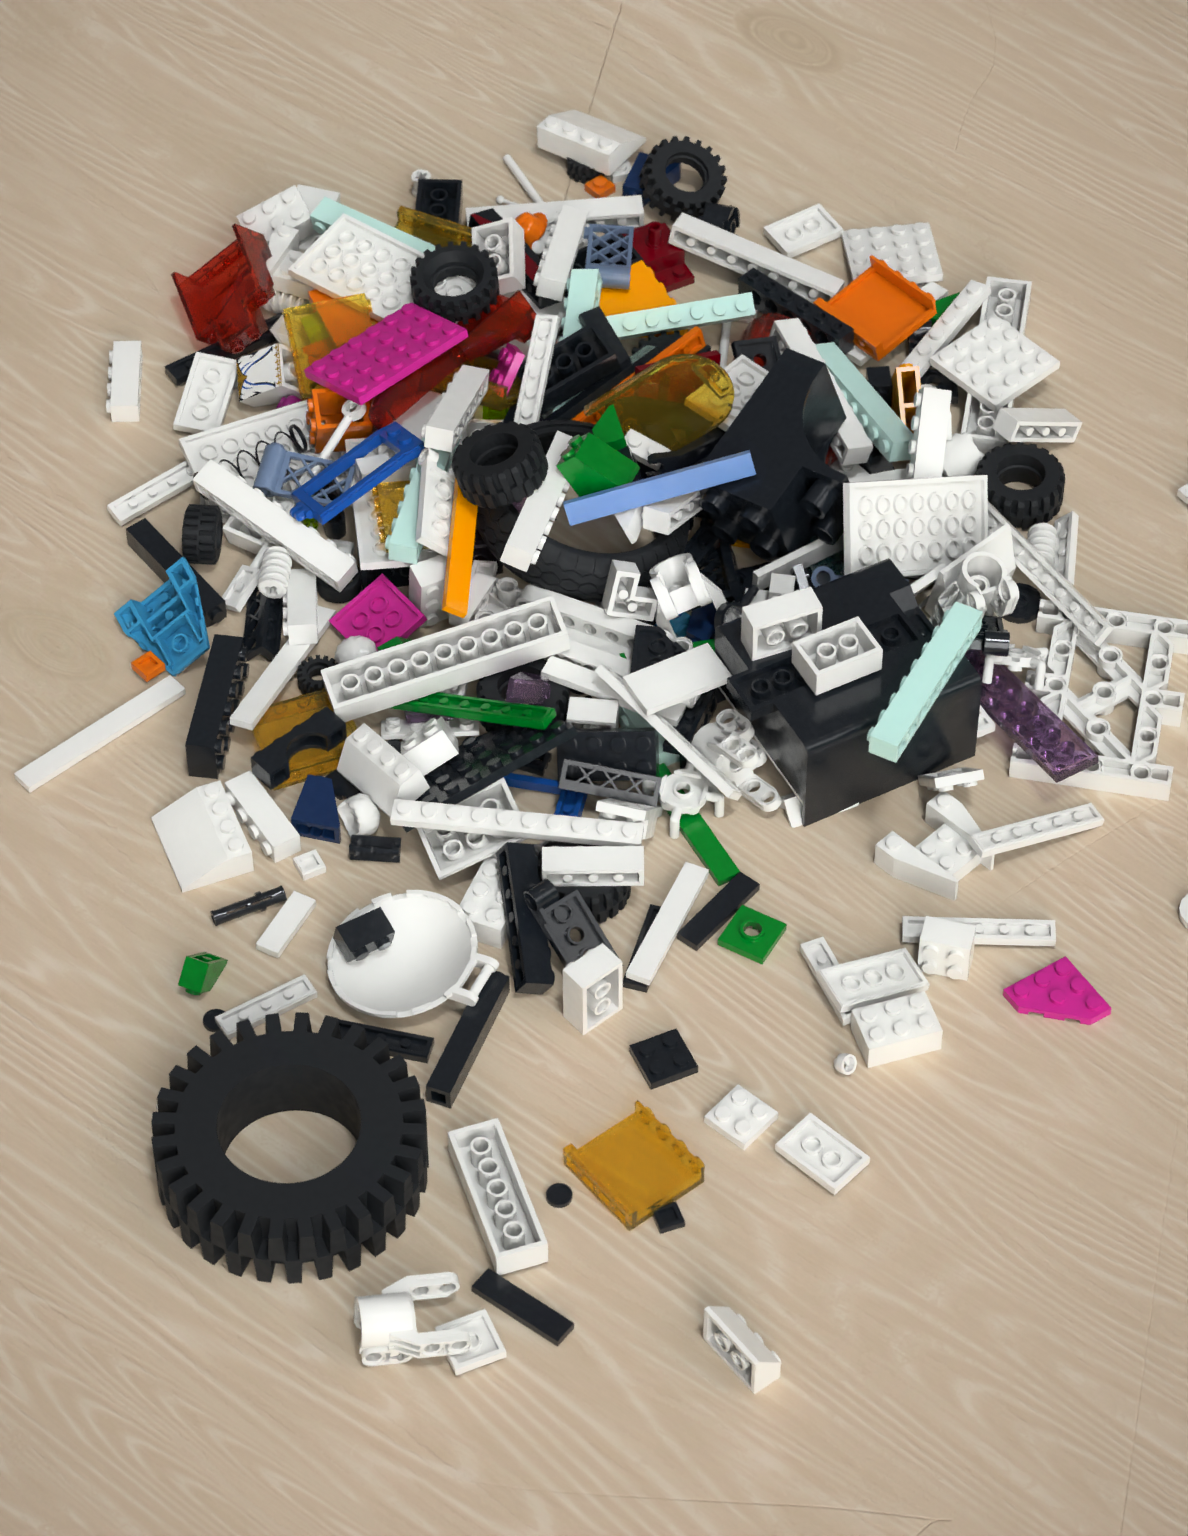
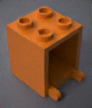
[306,388,373,453]

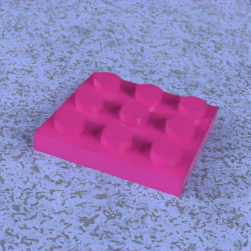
[329,574,427,652]

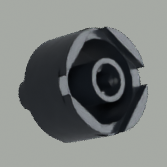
[698,203,740,234]

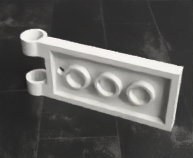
[416,447,455,557]

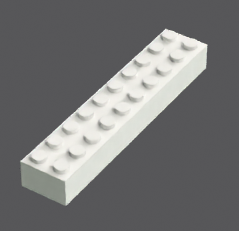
[961,276,1032,455]
[320,595,570,722]

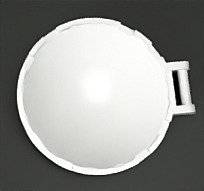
[327,890,499,1018]

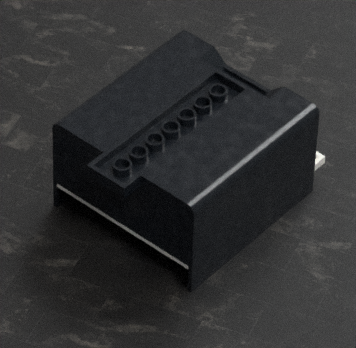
[715,558,995,827]

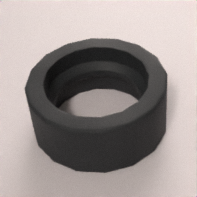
[316,566,361,603]

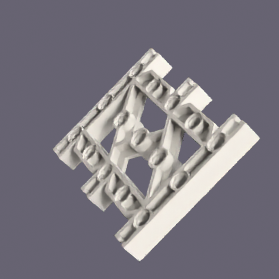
[1009,599,1188,801]

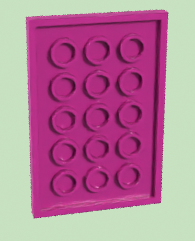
[304,302,469,405]

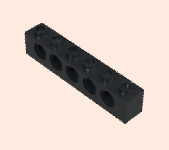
[738,267,854,355]

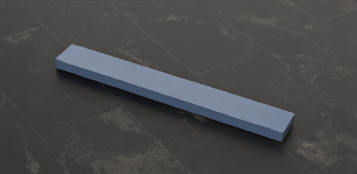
[563,450,756,526]

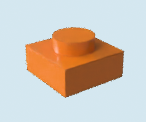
[585,174,616,198]
[131,651,166,682]

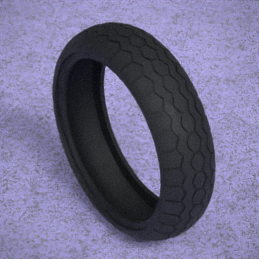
[476,420,690,602]

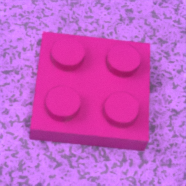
[489,343,525,397]

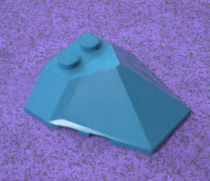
[114,557,210,677]

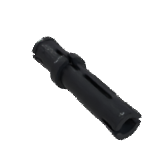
[210,885,287,926]

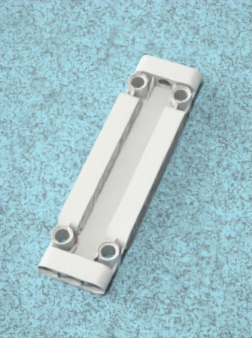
[449,571,701,708]

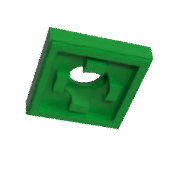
[718,905,787,965]

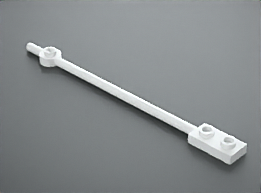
[222,399,367,612]

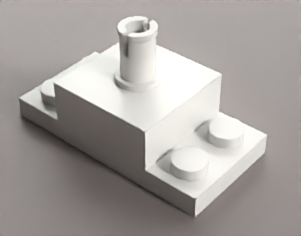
[595,798,663,839]

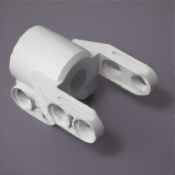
[929,551,1019,627]
[649,553,734,639]
[691,709,782,812]
[354,1272,472,1366]

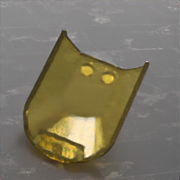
[584,354,734,451]

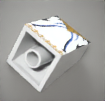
[236,343,311,407]

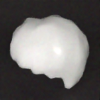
[334,635,377,664]
[337,793,381,838]

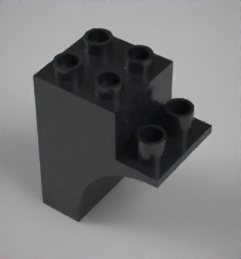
[699,348,849,561]

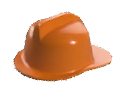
[515,212,547,249]

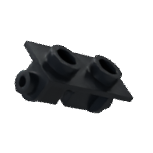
[349,835,401,863]

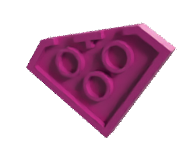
[1003,956,1112,1025]

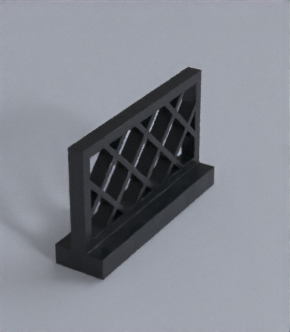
[687,540,744,612]

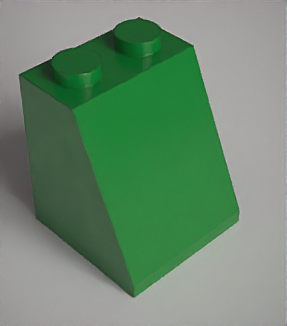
[556,432,640,497]

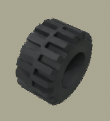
[182,504,223,565]

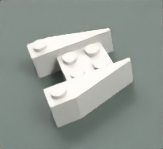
[265,224,315,309]
[874,791,995,901]

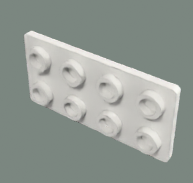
[381,715,479,740]

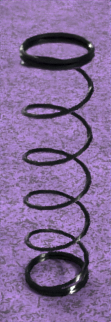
[193,424,308,500]

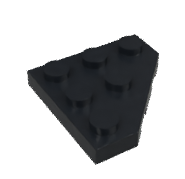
[630,625,686,674]

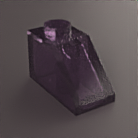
[506,671,551,705]

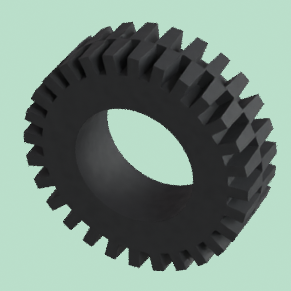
[151,1012,429,1284]

